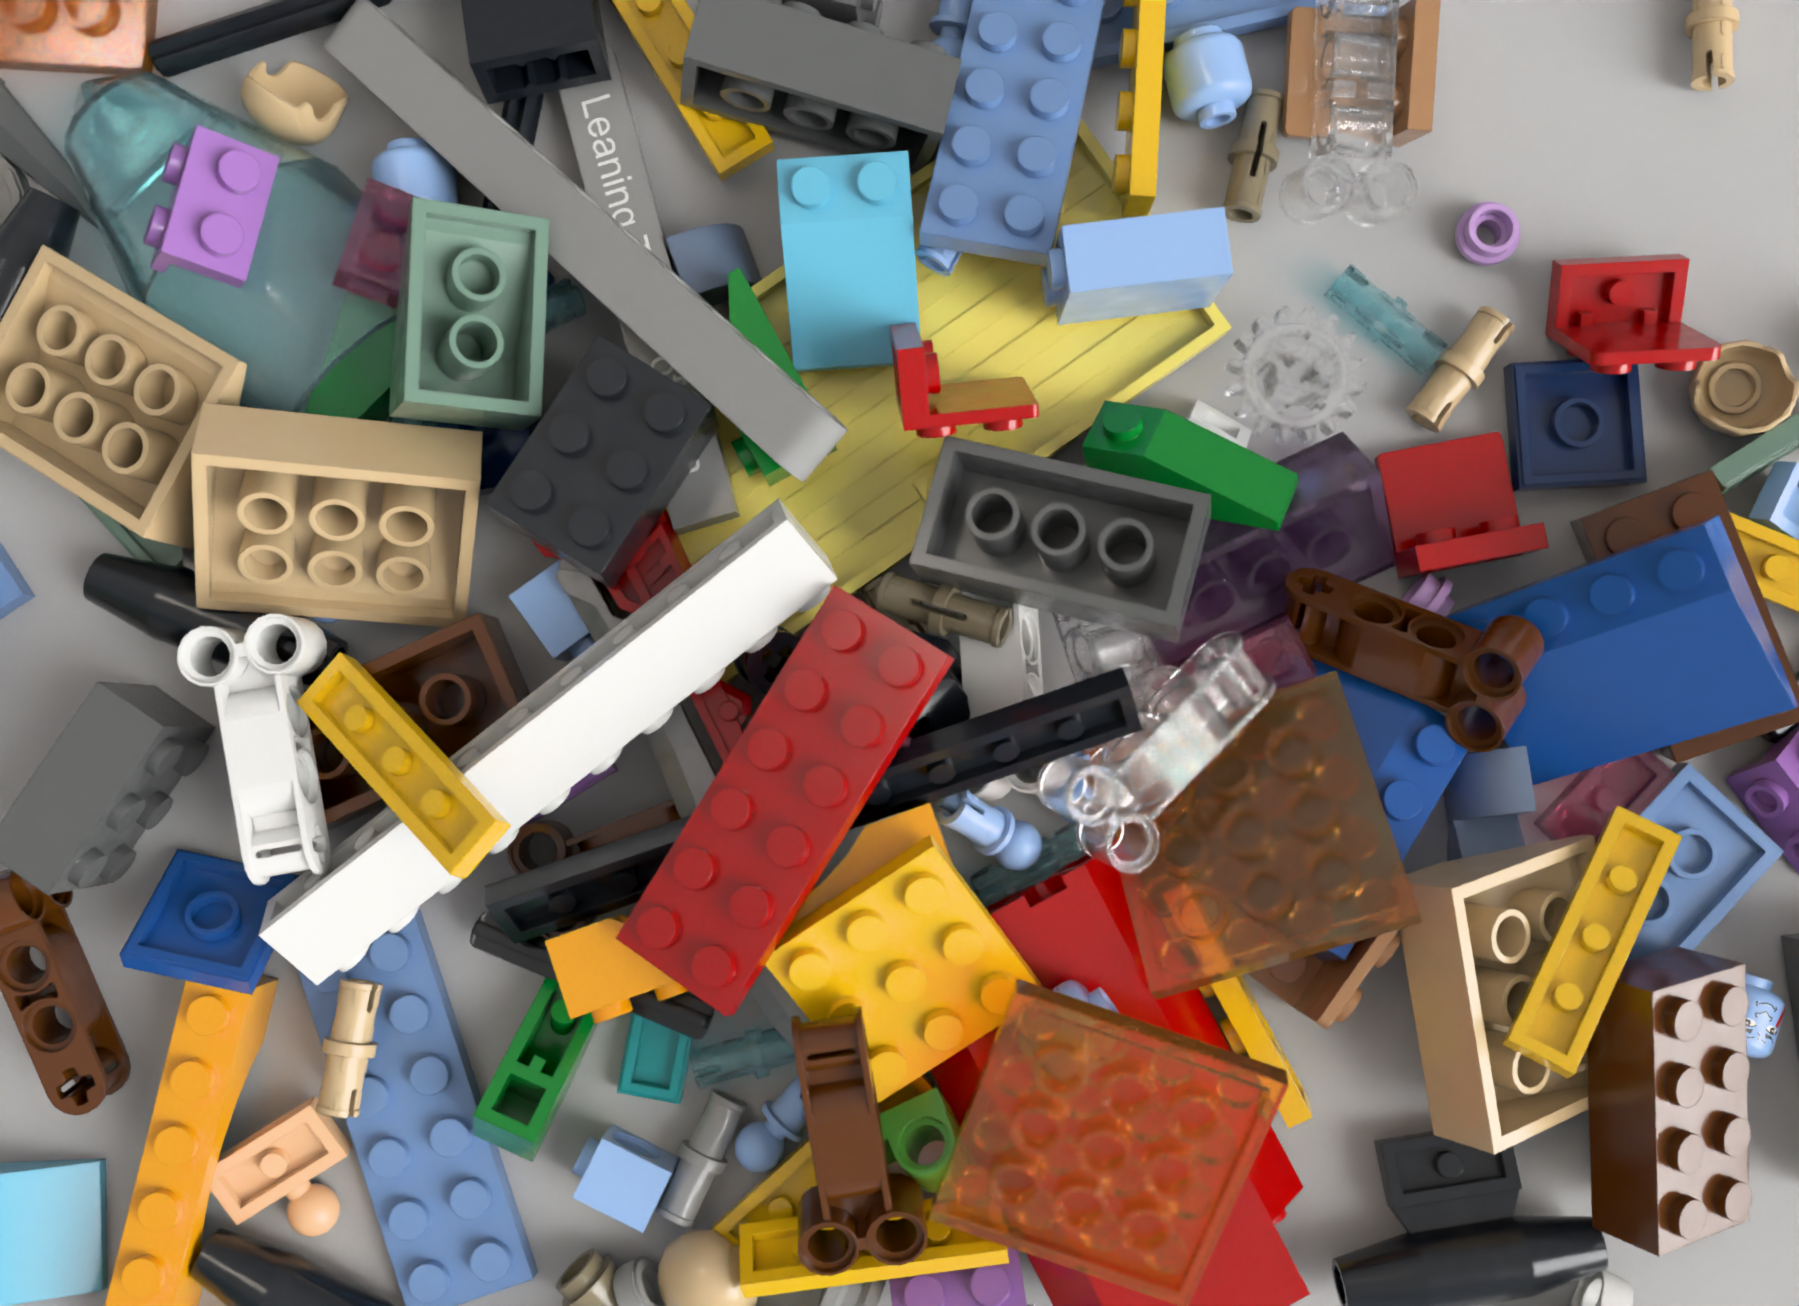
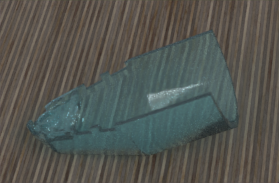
[64,72,406,412]

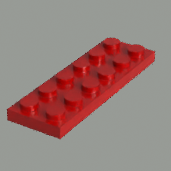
[615,585,955,1016]

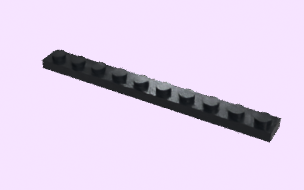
[485,667,1142,944]

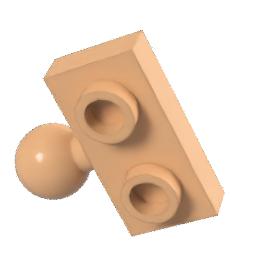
[210,1096,352,1237]

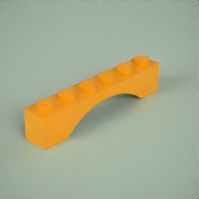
[545,803,953,1024]
[105,975,279,1306]

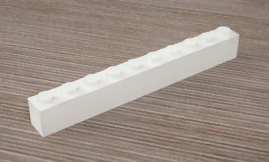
[258,498,837,985]

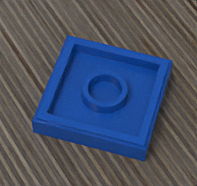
[119,849,300,995]

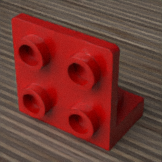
[890,323,1039,438]
[1375,432,1549,579]

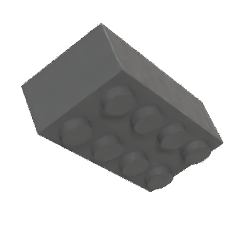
[680,0,962,174]
[909,436,1211,643]

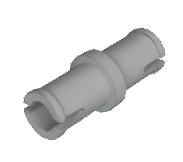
[656,1089,749,1227]

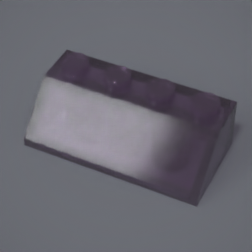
[1150,432,1395,671]

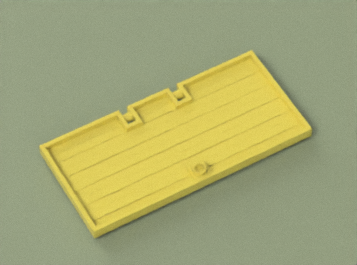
[666,119,1232,698]

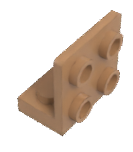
[1281,0,1441,147]
[1237,906,1405,1030]

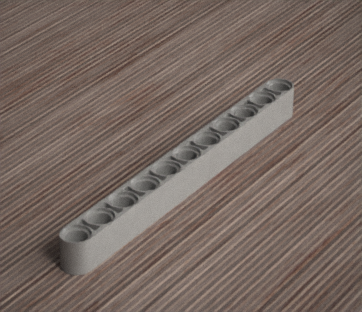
[322,0,848,482]

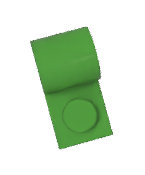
[880,1087,969,1193]

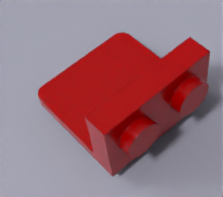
[1545,254,1721,374]

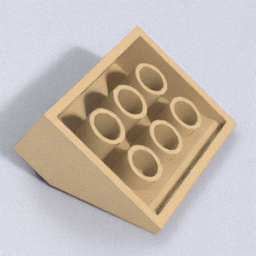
[0,244,247,549]
[191,403,483,627]
[1392,834,1595,1154]

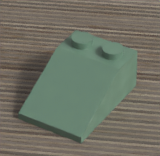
[389,197,549,431]

